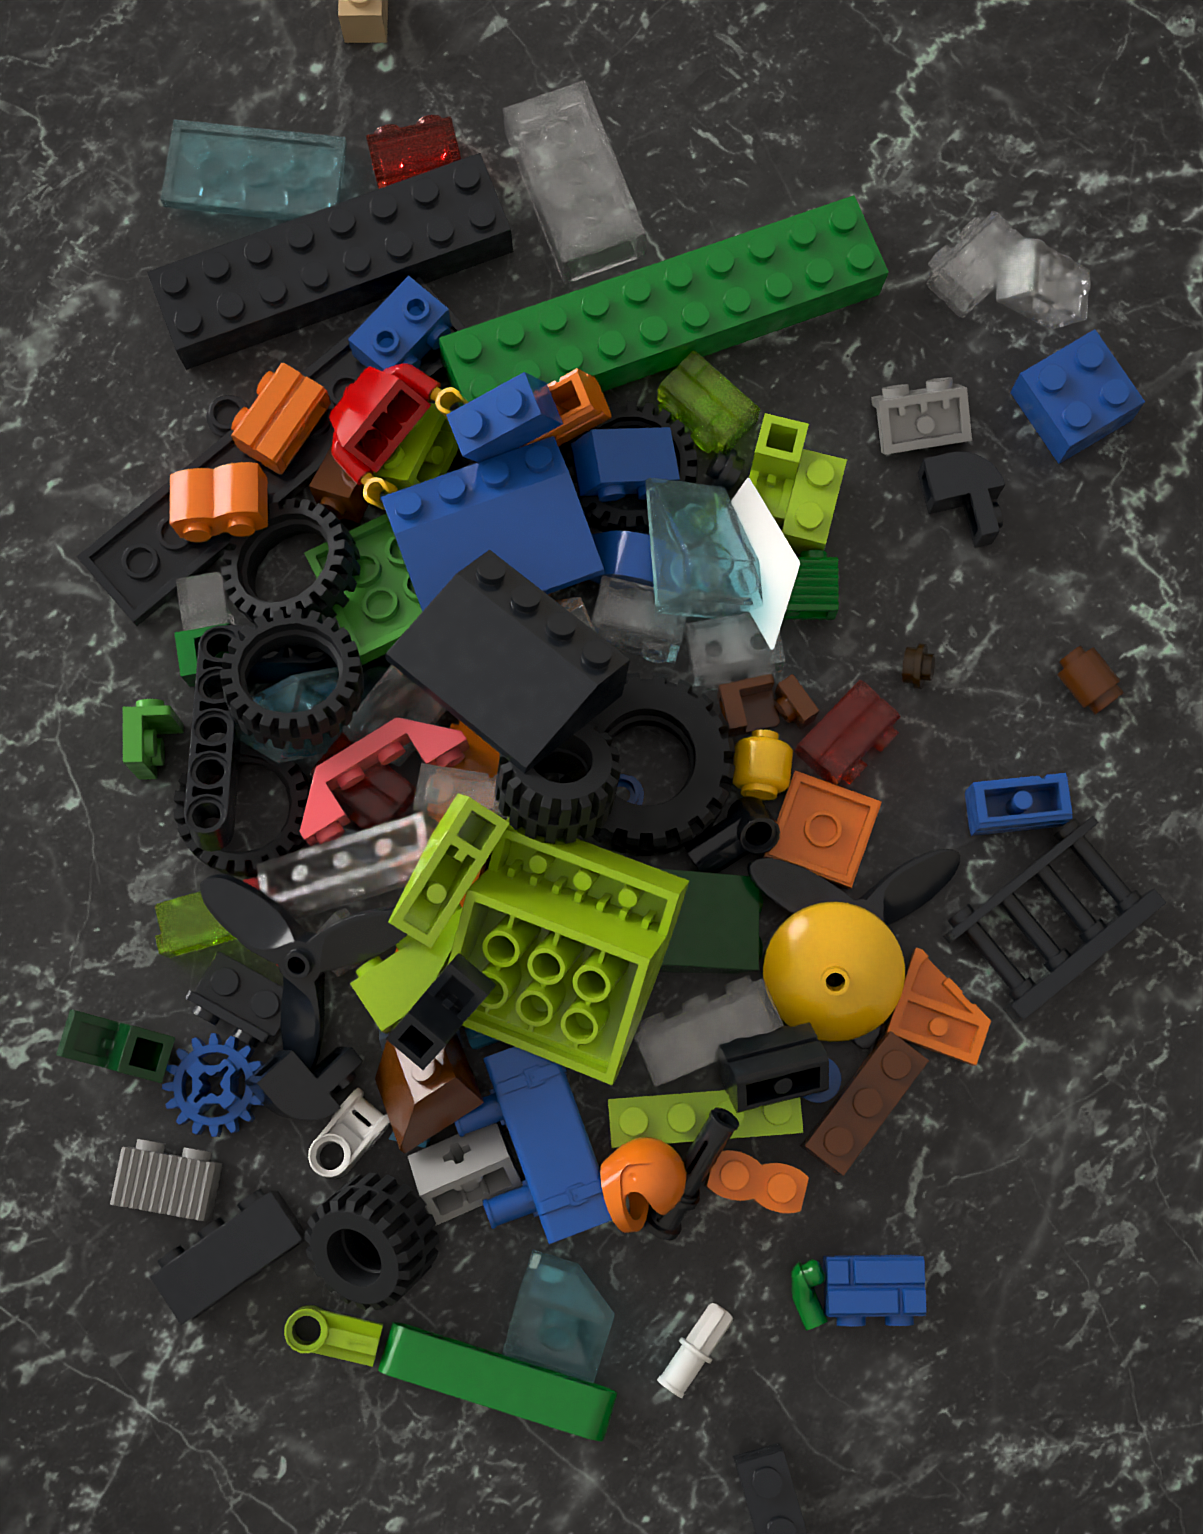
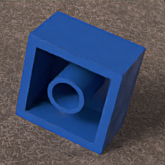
[1010,329,1145,464]

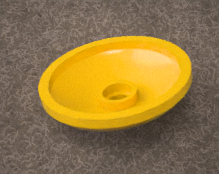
[763,902,905,1041]

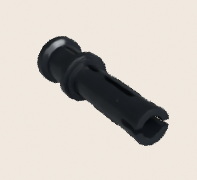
[644,1107,739,1241]

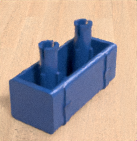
[454,1046,612,1244]

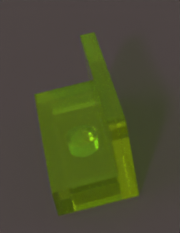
[155,891,236,958]

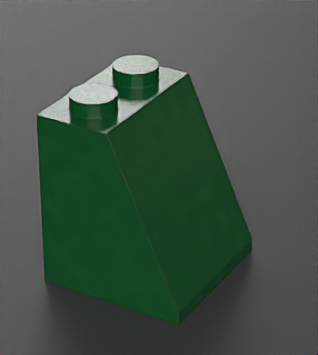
[659,869,763,974]

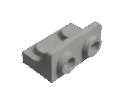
[871,377,972,454]

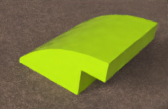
[448,818,689,1085]

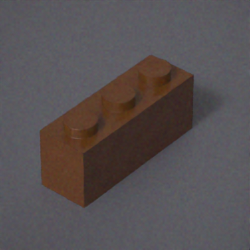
[800,1031,929,1176]

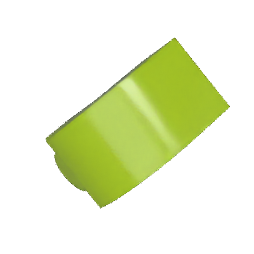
[749,413,809,527]

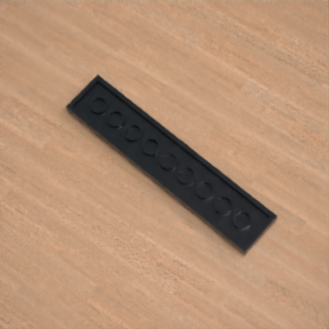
[76,276,466,626]

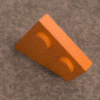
[885,948,991,1066]

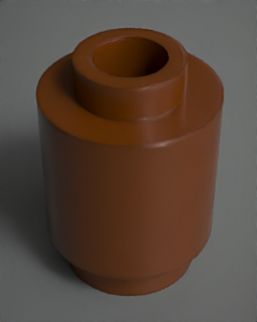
[1057,645,1124,715]

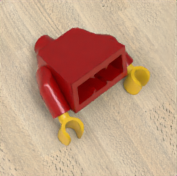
[329,363,469,510]

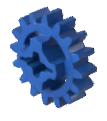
[162,1033,264,1137]

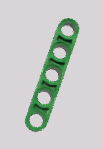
[378,1322,618,1442]

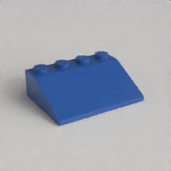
[381,436,605,612]

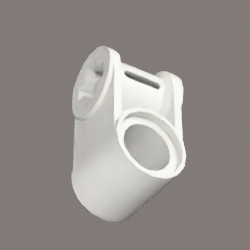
[308,1088,391,1179]

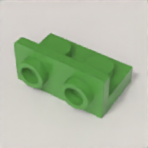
[123,699,184,780]

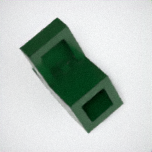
[56,1009,175,1083]

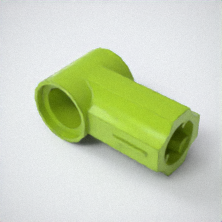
[284,1305,383,1367]

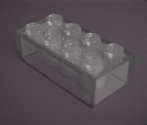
[503,80,646,284]

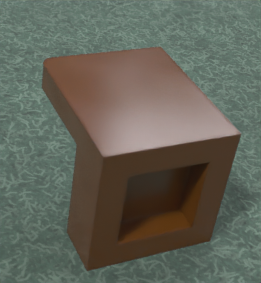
[717,674,780,738]

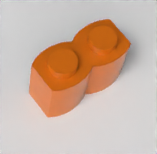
[170,462,268,542]
[705,1150,809,1213]

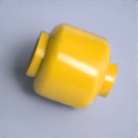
[732,729,793,800]

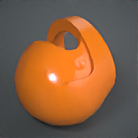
[600,1137,687,1233]

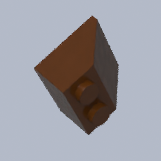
[375,1031,484,1154]

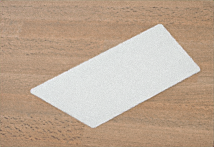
[708,478,800,650]

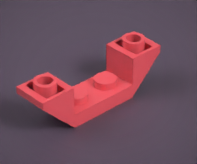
[299,717,469,846]

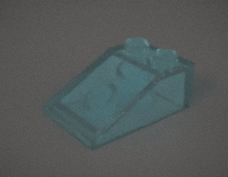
[645,477,763,620]

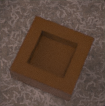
[774,674,819,730]

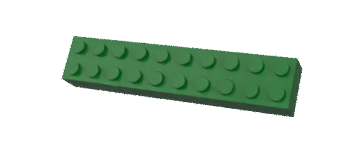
[439,195,889,407]

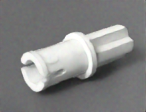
[657,1303,733,1398]

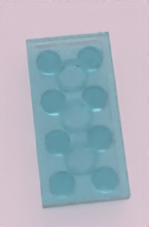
[161,119,347,220]

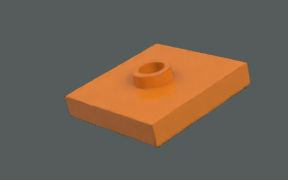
[763,770,882,889]

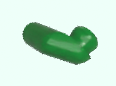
[791,1259,828,1331]

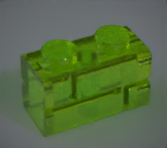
[657,350,760,454]

